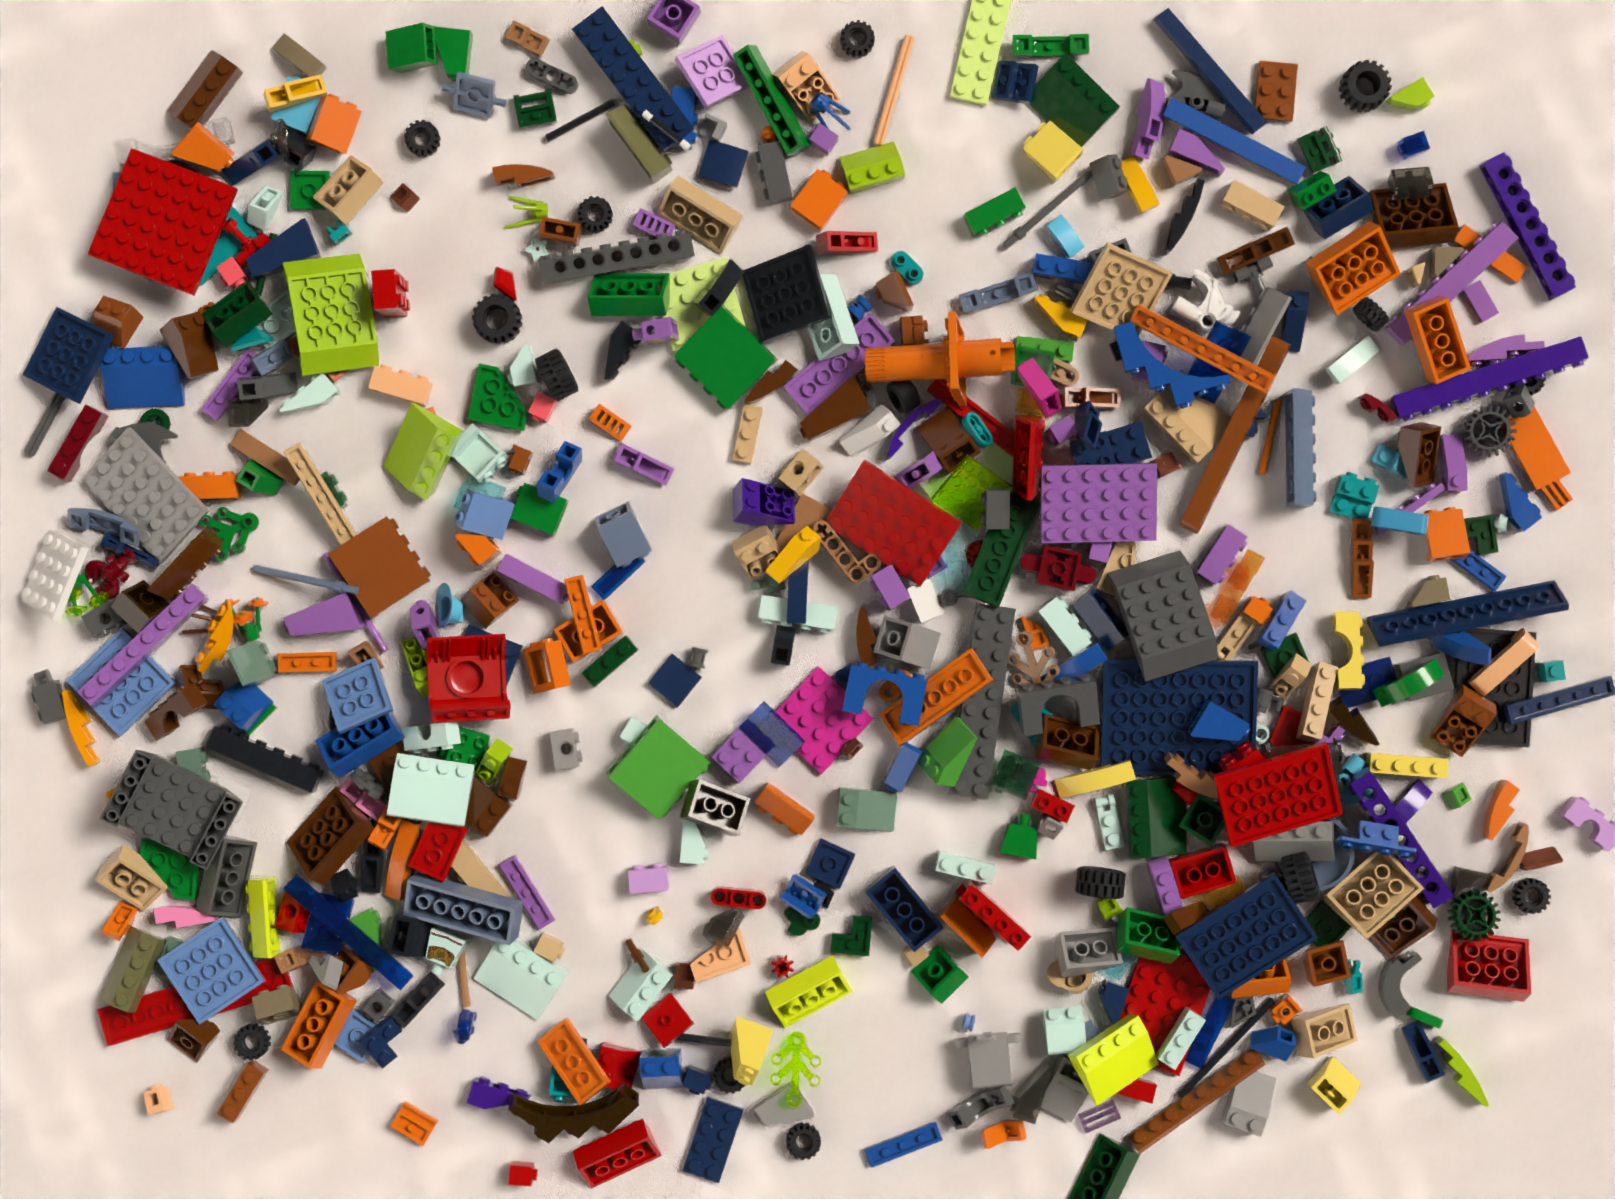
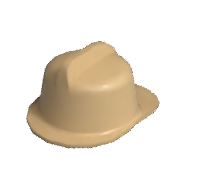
[1047,961,1093,994]

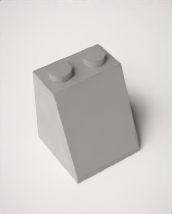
[873,615,941,670]

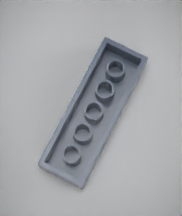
[403,872,524,945]

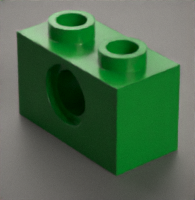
[1287,171,1337,210]

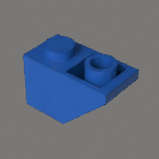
[1250,1026,1296,1061]

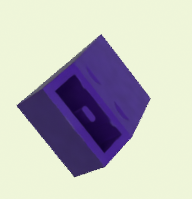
[732,478,795,526]

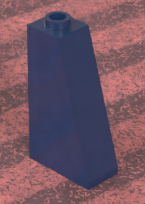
[245,218,321,280]

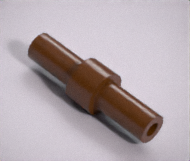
[625,939,650,973]

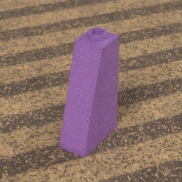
[497,554,569,604]
[283,592,366,636]

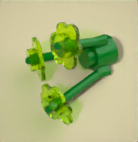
[64,573,110,617]

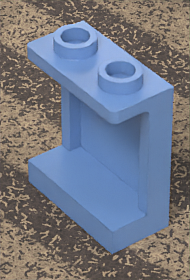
[455,488,515,540]

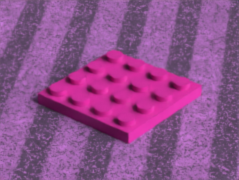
[766,666,874,775]

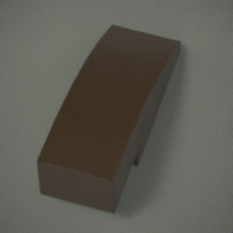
[1329,696,1380,746]

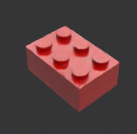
[371,269,410,318]

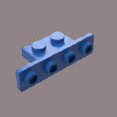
[1335,820,1417,859]

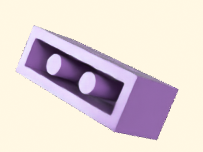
[1194,524,1248,585]

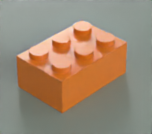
[554,600,625,663]

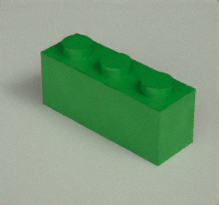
[963,187,1026,237]

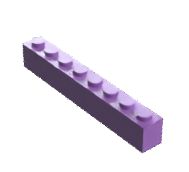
[1385,221,1519,346]
[77,583,209,707]

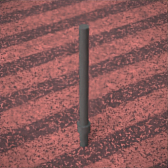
[1003,169,1093,249]

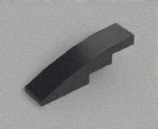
[1165,178,1205,254]

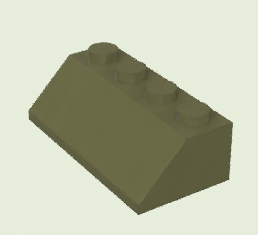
[606,105,672,183]
[100,926,166,1013]

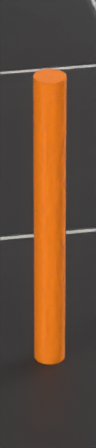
[1258,399,1282,475]

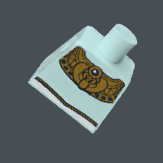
[426,926,470,975]

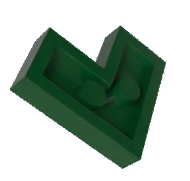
[1464,514,1499,555]
[830,915,872,956]

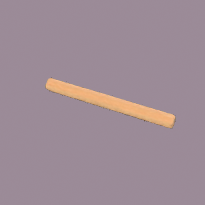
[873,35,914,145]

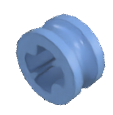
[962,1012,976,1032]

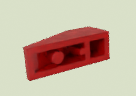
[816,231,878,255]

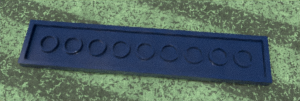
[1367,580,1569,647]

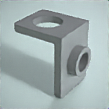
[1037,812,1064,840]

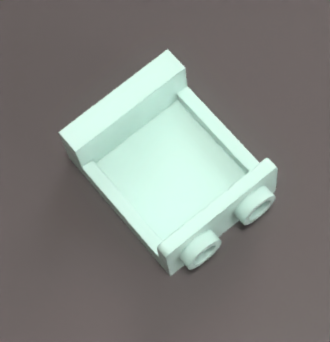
[452,423,509,485]

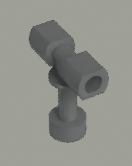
[1232,256,1273,301]

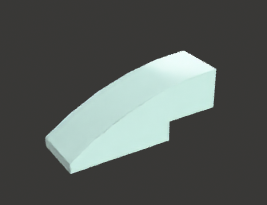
[1325,335,1380,385]

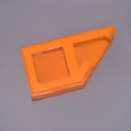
[1020,617,1049,651]

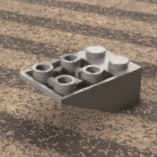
[1036,1054,1089,1122]

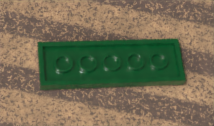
[963,491,1040,608]

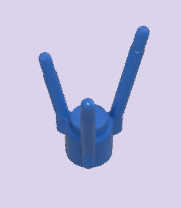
[810,93,851,130]

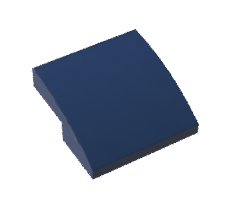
[991,61,1039,103]
[698,140,748,188]

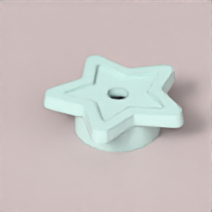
[525,237,549,262]

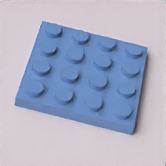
[67,628,176,737]
[157,916,266,1025]

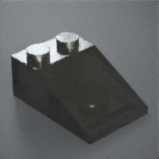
[1008,1060,1053,1124]

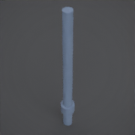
[253,565,359,594]

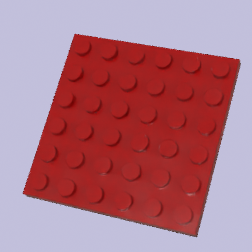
[88,148,238,296]

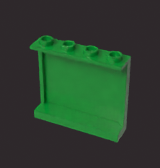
[674,306,778,410]

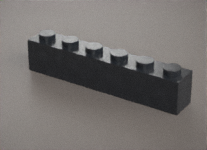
[205,724,324,793]

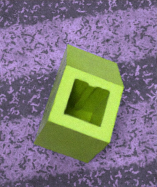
[475,738,513,784]

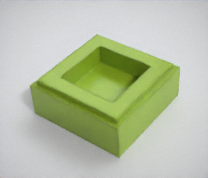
[1096,898,1122,921]

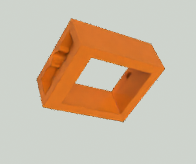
[523,638,571,694]

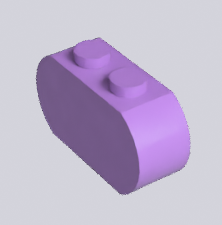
[1147,856,1183,916]

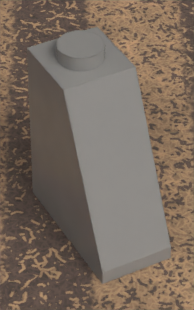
[754,1081,814,1126]

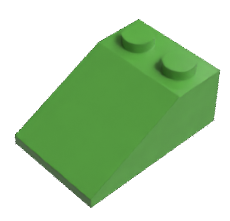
[918,717,977,787]

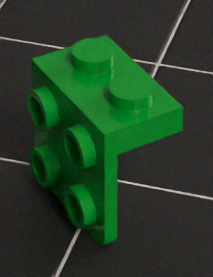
[437,725,490,771]

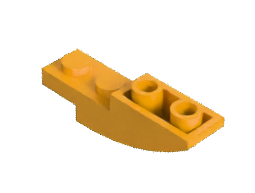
[195,599,233,674]

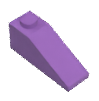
[1168,128,1225,176]
[1441,435,1468,492]

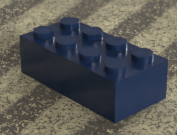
[865,866,944,952]

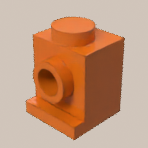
[1270,993,1302,1025]

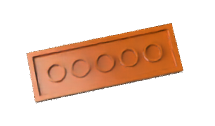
[879,648,994,746]

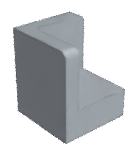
[699,113,727,142]

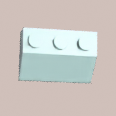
[609,949,674,1022]

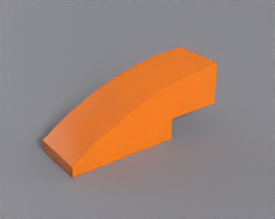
[1483,779,1520,841]

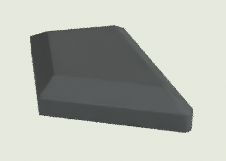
[1230,996,1257,1028]

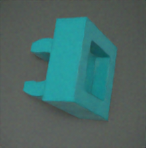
[328,220,353,245]

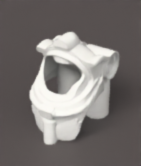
[1170,269,1240,335]

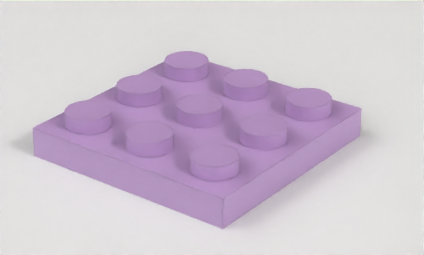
[675,35,750,108]

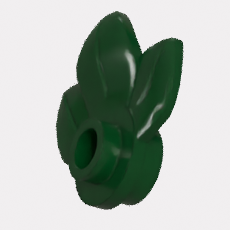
[784,907,821,936]

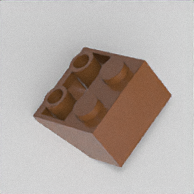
[460,572,519,629]

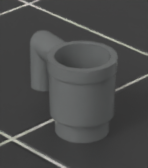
[1257,687,1285,714]

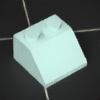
[1043,1006,1086,1055]

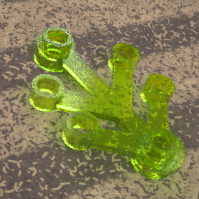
[770,1032,821,1109]

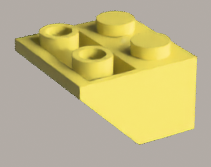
[1306,1056,1361,1115]

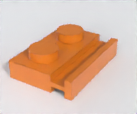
[390,1101,439,1146]

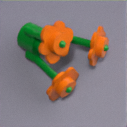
[222,597,269,642]

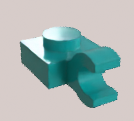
[1344,959,1363,994]

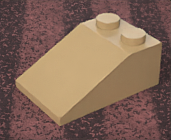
[96,844,168,911]
[1291,1003,1358,1058]

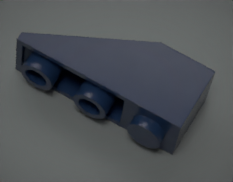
[221,137,280,185]

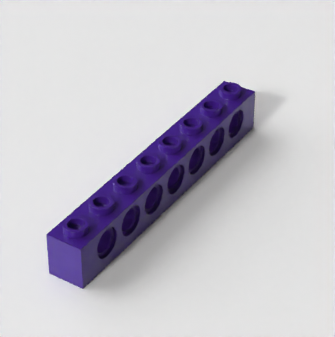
[1479,152,1576,301]
[1348,766,1454,908]

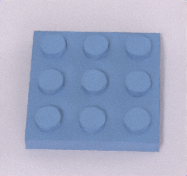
[322,658,394,734]

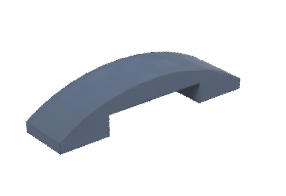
[959,272,1038,314]
[67,508,139,547]

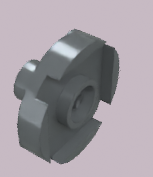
[350,767,386,800]

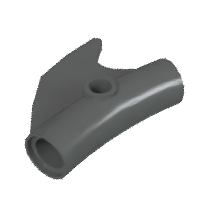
[1165,70,1226,121]
[110,422,178,464]

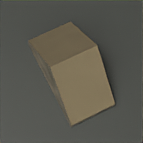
[1430,247,1465,279]

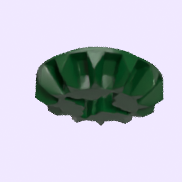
[140,409,171,430]

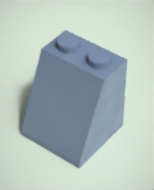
[594,501,652,568]

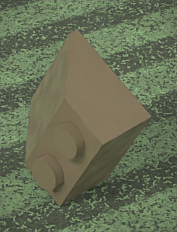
[252,985,303,1024]

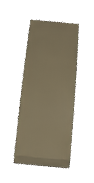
[272,33,327,77]

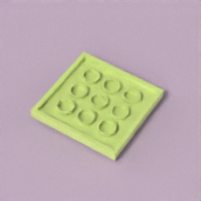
[663,257,746,352]

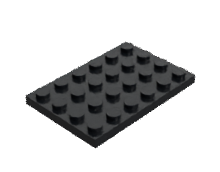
[1453,628,1536,747]

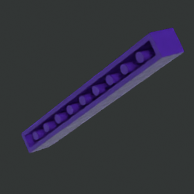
[1390,336,1589,422]

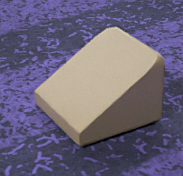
[1407,262,1425,287]
[902,946,929,967]

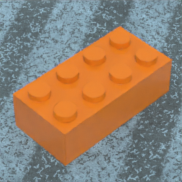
[1404,296,1471,384]
[281,980,357,1069]

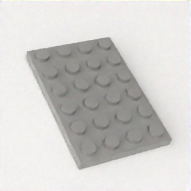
[81,427,210,564]

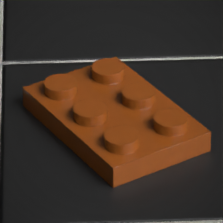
[1255,61,1298,122]

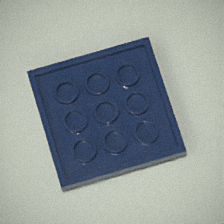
[23,306,115,404]

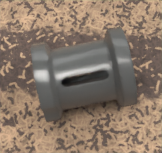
[688,647,709,669]

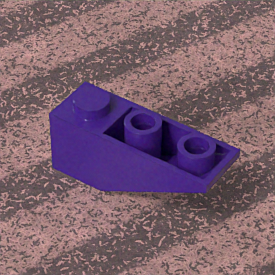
[466,1076,531,1109]

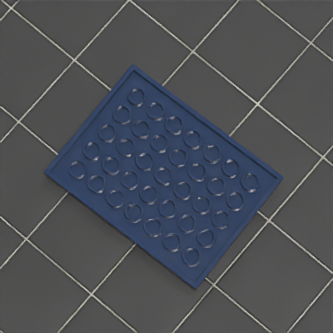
[1100,659,1259,775]

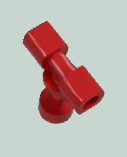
[222,217,271,267]

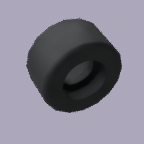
[887,380,920,414]

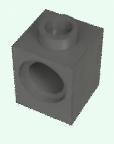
[1503,385,1535,418]
[363,989,395,1022]

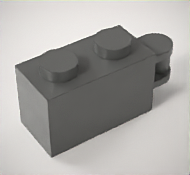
[31,669,67,724]

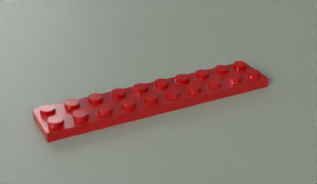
[97,957,294,1046]

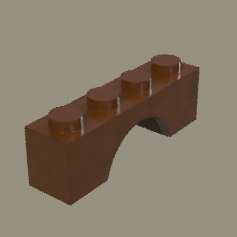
[144,683,208,741]

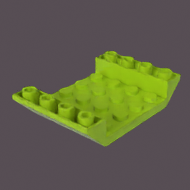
[283,253,379,376]

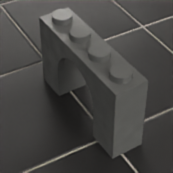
[1016,674,1100,736]

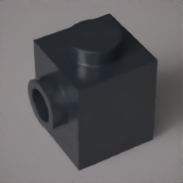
[330,868,359,903]

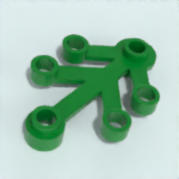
[189,507,259,561]

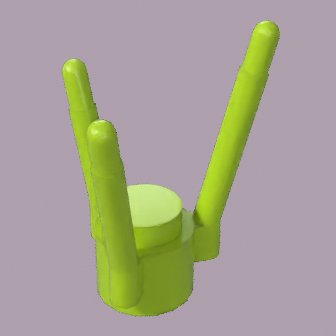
[505,196,548,229]

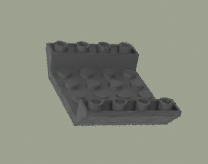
[99,749,243,870]

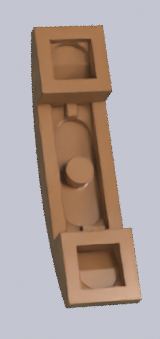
[1482,822,1529,892]
[274,922,353,974]

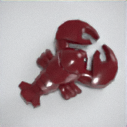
[85,549,137,599]

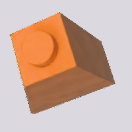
[171,122,235,171]

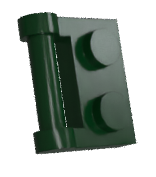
[513,88,557,129]

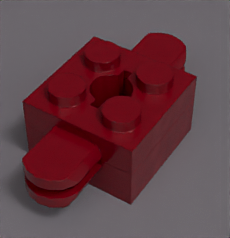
[1020,545,1097,592]

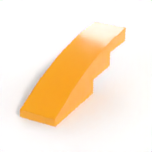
[62,690,101,767]

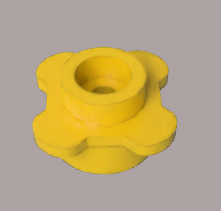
[645,906,663,925]

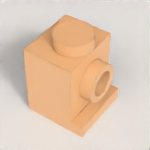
[143,1084,175,1115]

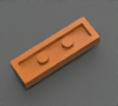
[278,652,337,672]

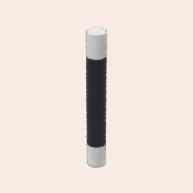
[642,110,692,151]

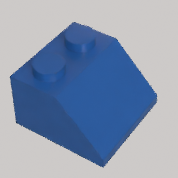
[213,681,274,731]

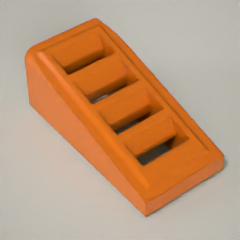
[589,404,632,442]

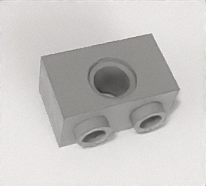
[549,728,582,770]

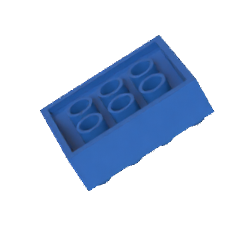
[100,346,185,409]

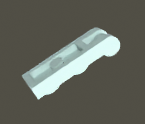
[1094,794,1125,850]

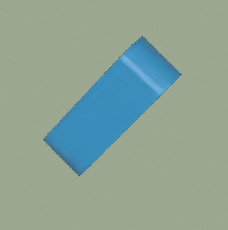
[1371,507,1429,535]

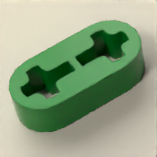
[1406,1006,1444,1029]

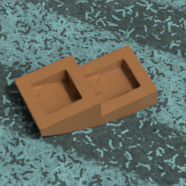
[505,20,550,57]

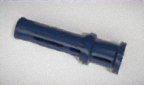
[100,532,159,570]

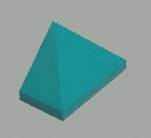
[231,326,274,352]

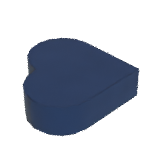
[835,663,852,684]

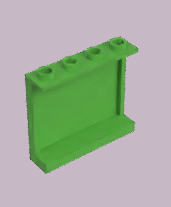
[605,715,710,820]

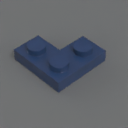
[359,1015,402,1069]

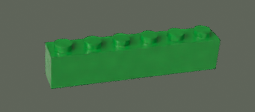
[733,44,811,156]

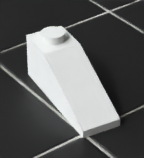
[839,404,901,455]

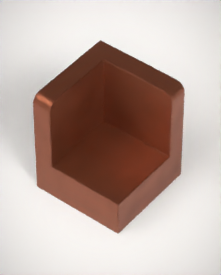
[1151,452,1182,478]
[674,962,694,989]

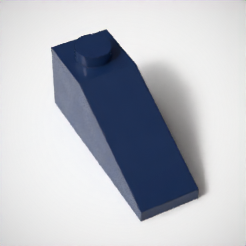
[1281,290,1309,352]

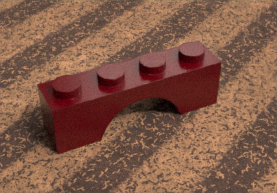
[47,404,109,482]

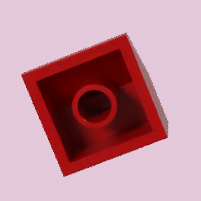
[598,1042,641,1089]

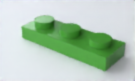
[1015,336,1074,362]

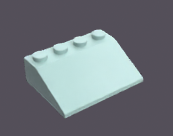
[387,753,475,827]
[473,938,569,1020]

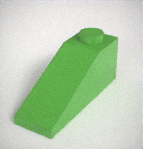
[348,907,382,971]

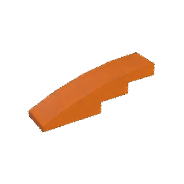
[368,801,403,851]
[385,819,420,901]

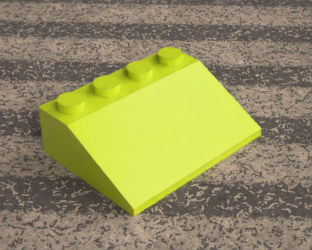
[1068,1014,1158,1106]

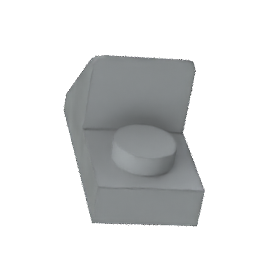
[308,955,343,990]

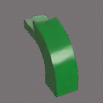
[1372,659,1444,707]

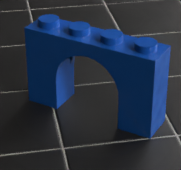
[842,662,928,726]

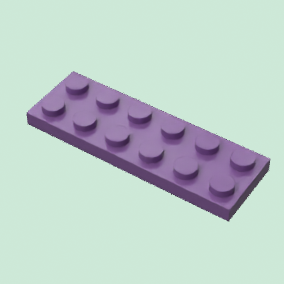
[783,312,895,416]

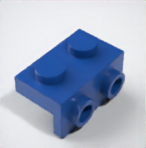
[779,874,827,919]

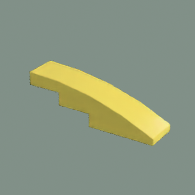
[1054,760,1136,798]

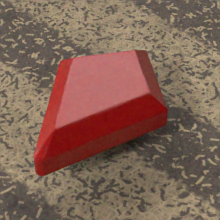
[493,267,517,301]

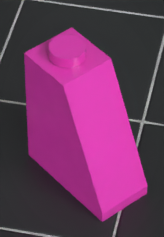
[1017,358,1062,419]

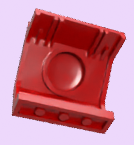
[426,634,511,723]

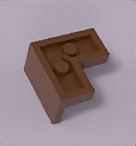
[174,665,225,709]

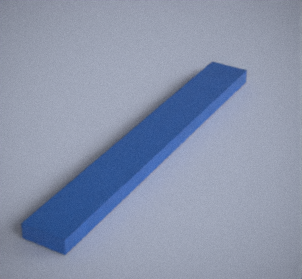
[1162,97,1306,185]

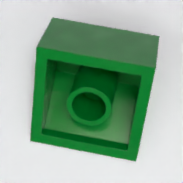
[911,945,969,1004]

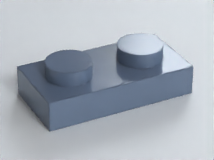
[250,340,294,376]

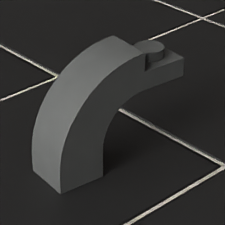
[1378,950,1422,1019]
[947,1085,1014,1130]

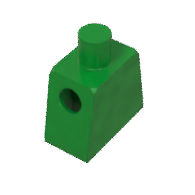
[998,813,1037,860]

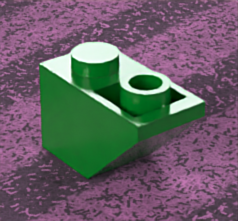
[236,459,285,496]

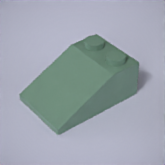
[226,641,277,686]
[836,787,897,831]

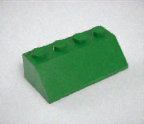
[588,273,670,316]

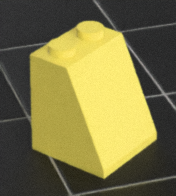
[1023,121,1084,182]
[729,1016,773,1086]

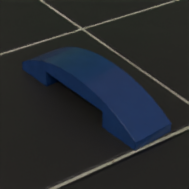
[787,560,809,624]

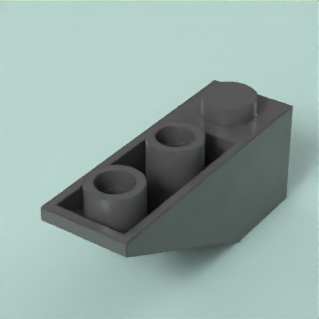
[237,372,298,400]

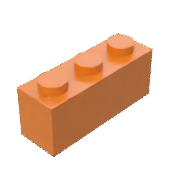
[178,471,241,500]

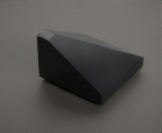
[816,880,834,909]

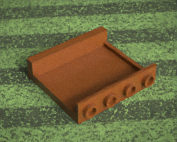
[328,516,431,619]

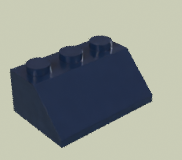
[1303,176,1374,239]

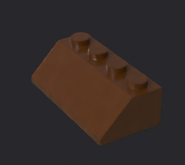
[167,50,243,129]
[147,526,224,600]

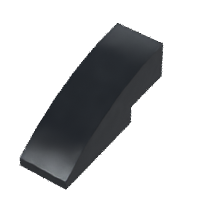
[361,831,385,893]
[390,972,445,1029]

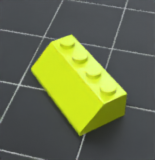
[246,876,281,958]
[765,955,853,1028]

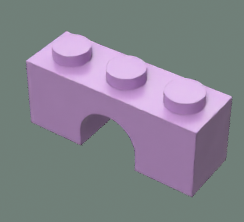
[1558,796,1615,852]

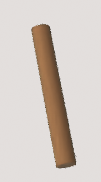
[458,951,470,1007]

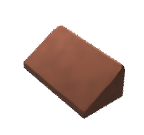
[1519,846,1563,871]

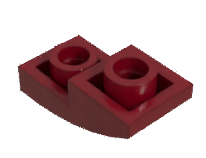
[1358,393,1398,424]

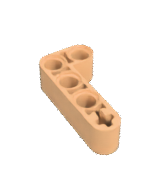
[1468,628,1539,697]

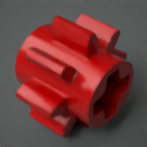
[771,954,794,978]

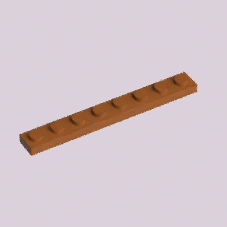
[1128,1049,1266,1154]

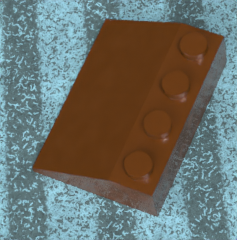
[1370,183,1459,248]
[286,786,374,885]

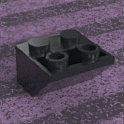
[387,911,435,957]

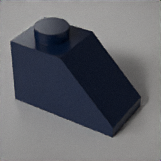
[1098,979,1130,1024]

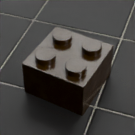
[111,580,169,633]

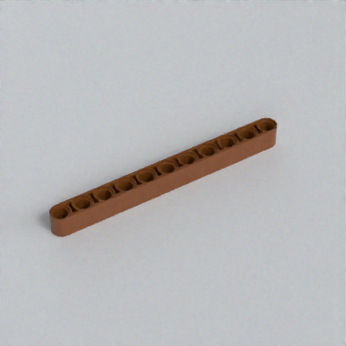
[1179,336,1291,534]

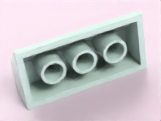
[808,274,860,361]

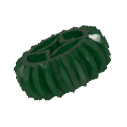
[1447,889,1501,942]

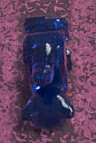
[452,1009,477,1044]

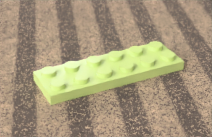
[950,0,1011,106]

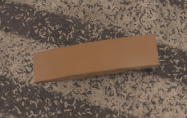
[230,429,300,486]

